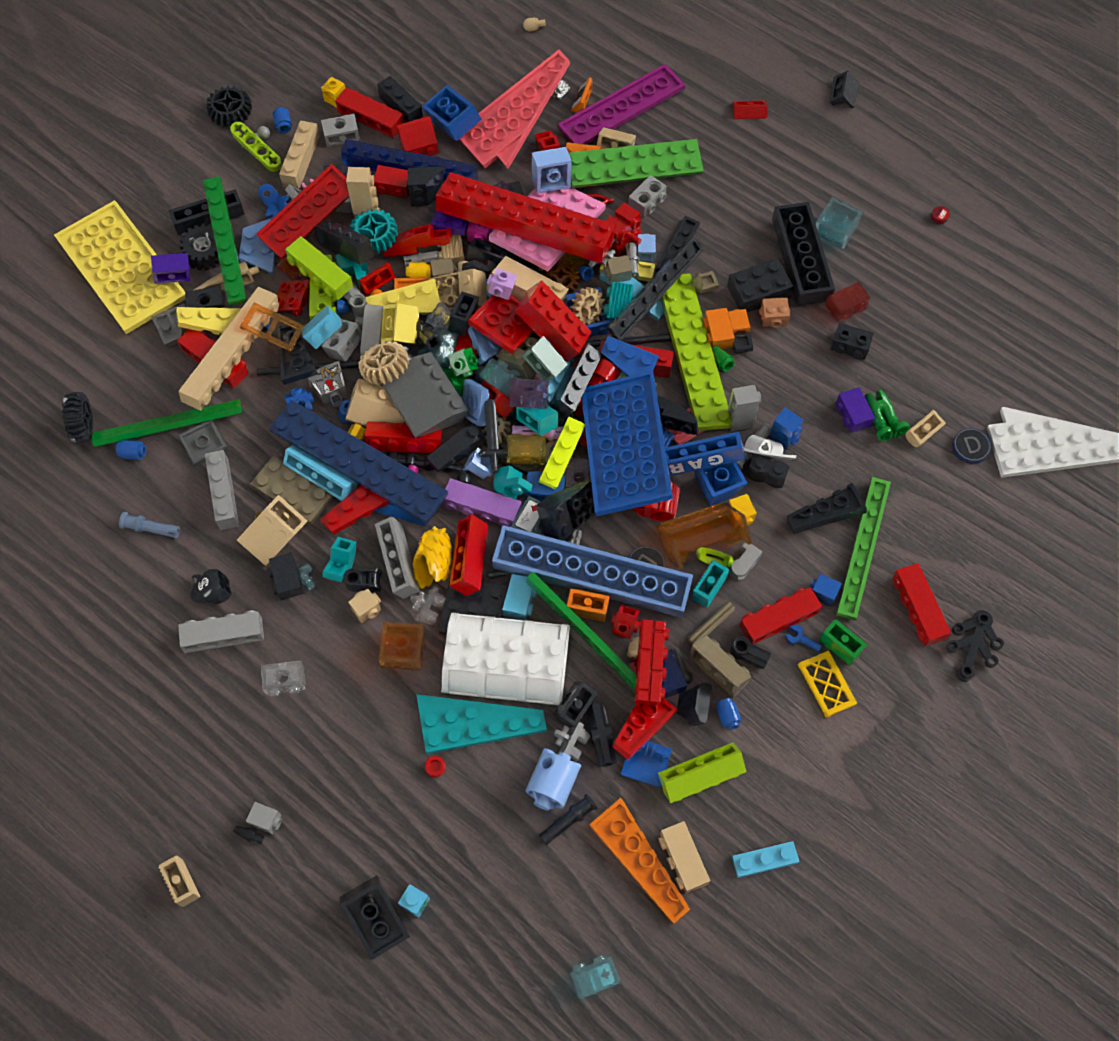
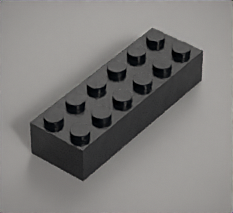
[772,202,835,306]

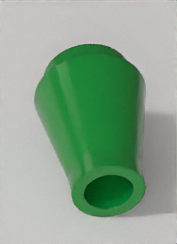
[712,346,735,372]

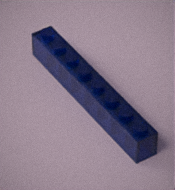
[341,139,478,181]

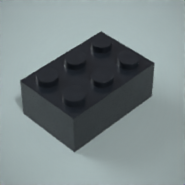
[727,259,793,313]

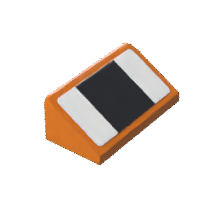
[571,77,592,113]

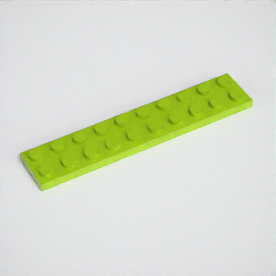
[661,274,732,431]

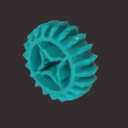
[350,208,398,254]

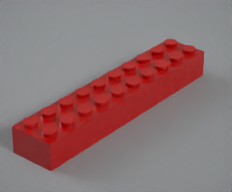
[436,172,616,264]

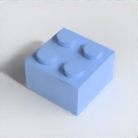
[532,147,572,194]

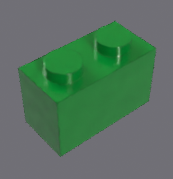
[819,619,867,666]

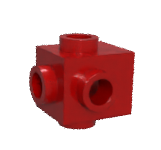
[610,604,640,639]

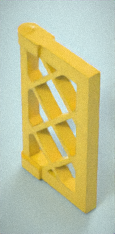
[797,651,857,718]

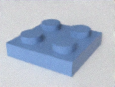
[462,379,489,426]

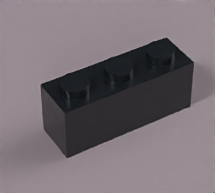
[377,76,423,123]

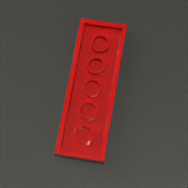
[256,164,350,260]

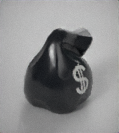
[190,569,232,604]

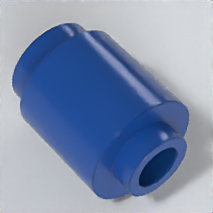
[272,107,292,134]
[116,440,146,460]
[716,698,742,730]

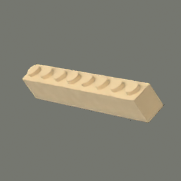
[179,287,279,411]

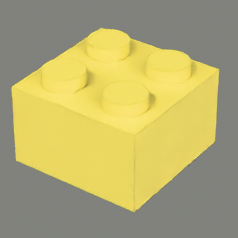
[380,303,419,344]

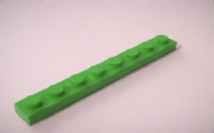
[836,477,891,621]

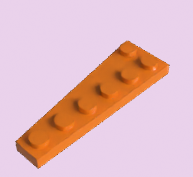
[589,798,690,925]

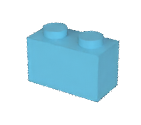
[301,305,342,349]
[502,574,537,621]

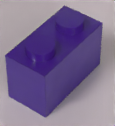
[151,253,191,284]
[835,387,875,433]

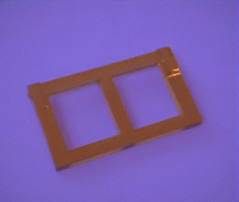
[240,302,304,352]

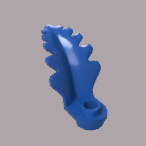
[258,184,289,220]

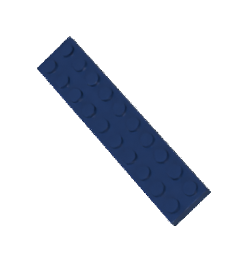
[269,400,448,524]

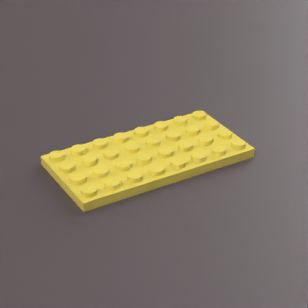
[54,200,185,334]

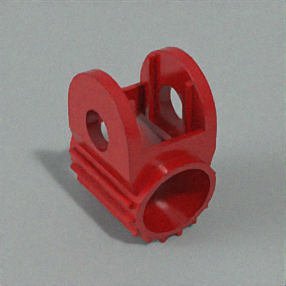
[632,481,680,521]

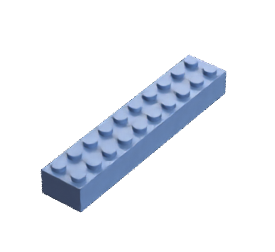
[492,525,693,618]

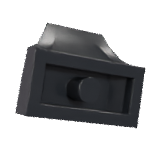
[676,682,712,726]

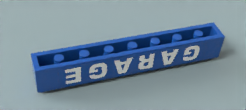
[589,432,746,477]

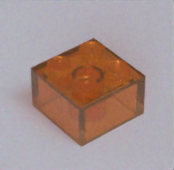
[379,622,425,670]

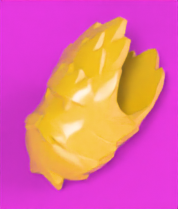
[412,526,452,589]

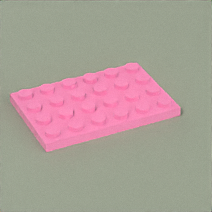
[489,188,606,271]

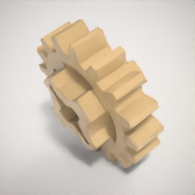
[570,287,605,325]

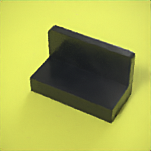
[829,70,859,108]

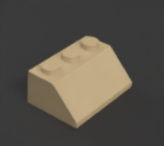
[345,379,404,427]

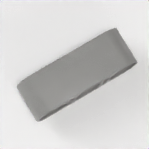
[360,304,383,356]

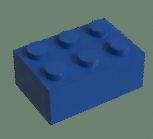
[422,85,482,141]

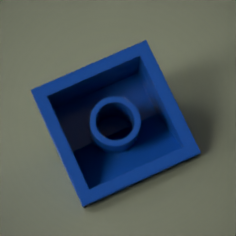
[694,462,747,506]

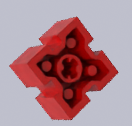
[605,203,642,257]

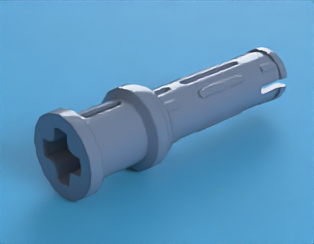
[119,512,180,538]

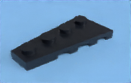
[276,322,318,385]
[787,483,867,534]

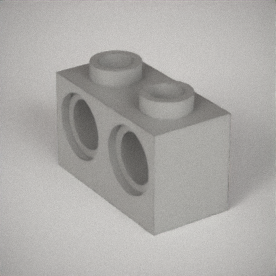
[628,175,667,218]
[321,319,362,362]

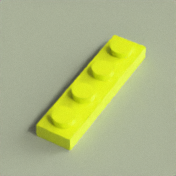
[539,417,585,490]

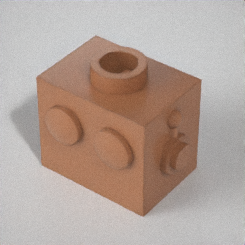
[759,298,791,327]

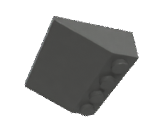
[381,352,468,438]

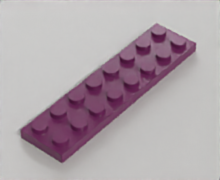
[558,63,685,145]

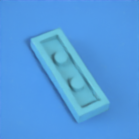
[732,841,800,878]

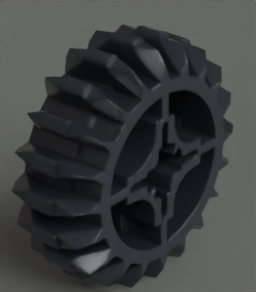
[206,85,252,128]
[62,392,93,443]

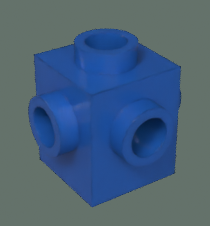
[284,387,314,410]

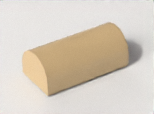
[905,410,946,447]

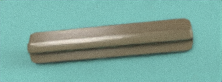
[688,602,735,645]

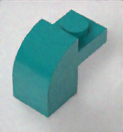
[335,254,369,290]
[494,466,533,499]
[322,537,356,582]

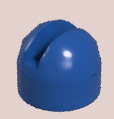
[578,266,594,281]
[337,300,349,314]

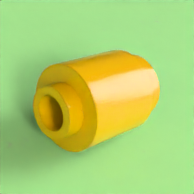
[406,262,431,278]

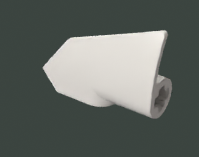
[744,435,797,461]

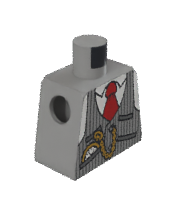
[307,361,347,407]

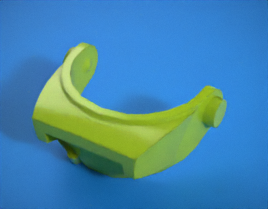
[696,547,734,568]

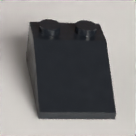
[339,875,410,960]

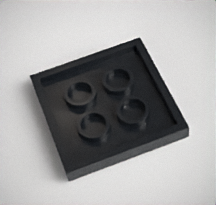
[439,577,508,635]

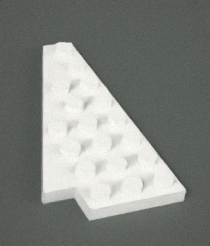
[986,407,1119,478]

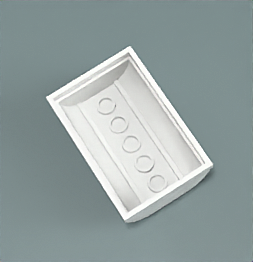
[441,613,570,706]

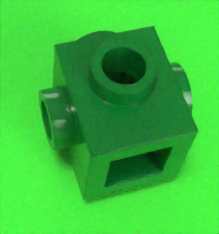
[448,348,479,378]

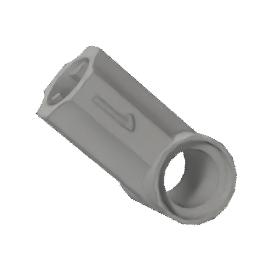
[344,282,367,317]

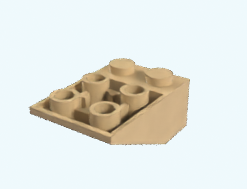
[429,269,487,313]
[237,495,307,566]

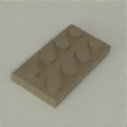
[250,456,334,525]

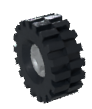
[179,224,220,271]

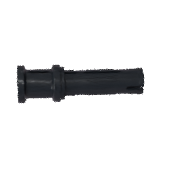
[538,794,598,846]

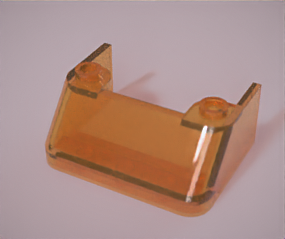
[657,503,752,569]

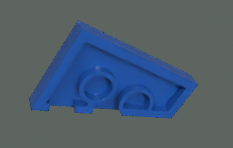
[601,336,659,377]

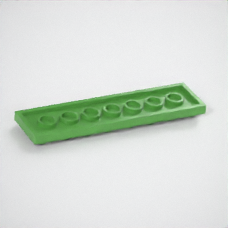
[569,139,704,188]

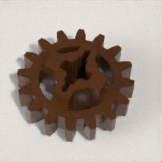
[542,260,580,295]

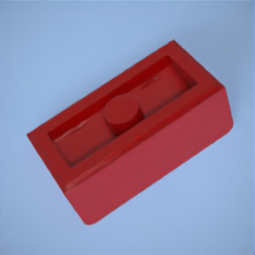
[732,100,768,119]
[359,262,396,296]

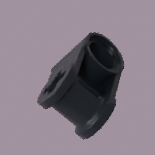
[344,568,382,593]

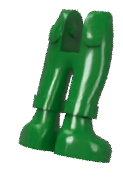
[864,389,910,442]

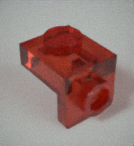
[277,256,303,281]

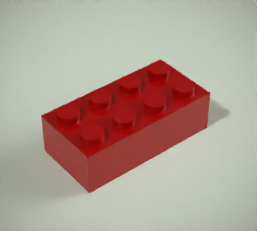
[515,280,591,362]

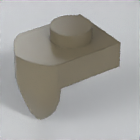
[692,271,719,294]

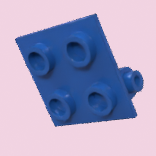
[621,741,672,788]

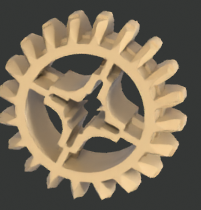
[358,340,409,386]

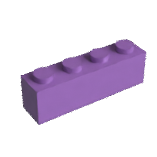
[443,478,522,528]

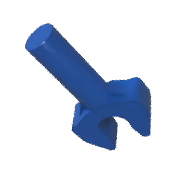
[785,625,822,652]

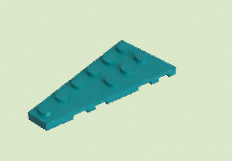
[416,694,547,755]

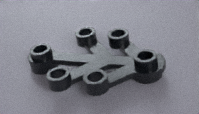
[946,610,1004,682]

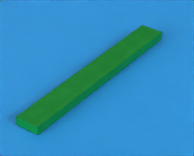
[92,399,242,447]
[526,572,636,691]

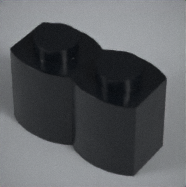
[747,454,789,488]

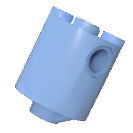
[526,748,581,811]

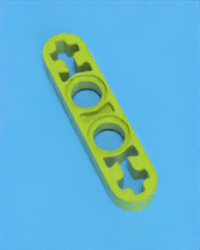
[230,122,282,172]

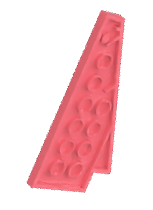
[459,50,570,169]

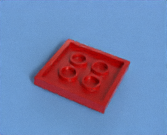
[468,295,534,355]

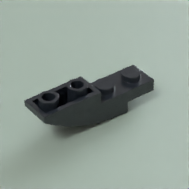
[657,395,699,436]

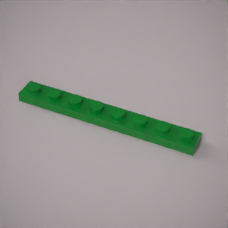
[203,176,247,306]

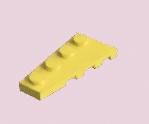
[365,279,444,315]
[176,307,254,342]

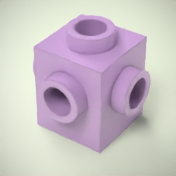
[487,268,517,300]

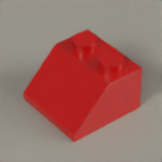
[397,116,439,163]

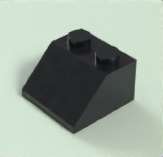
[408,166,444,207]

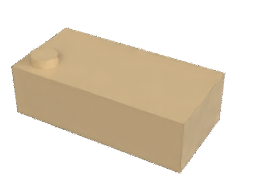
[486,256,569,302]

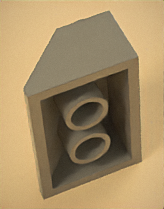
[689,636,751,699]

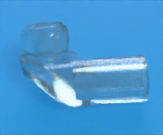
[298,563,317,591]

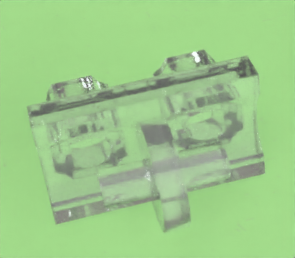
[410,587,446,625]

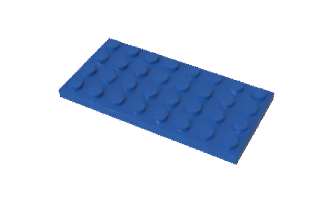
[582,370,673,516]

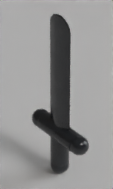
[479,399,508,474]

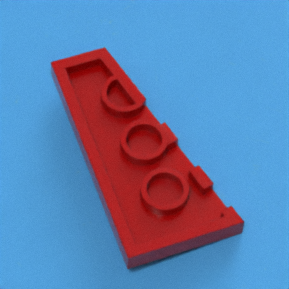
[320,485,389,535]
[613,699,678,760]

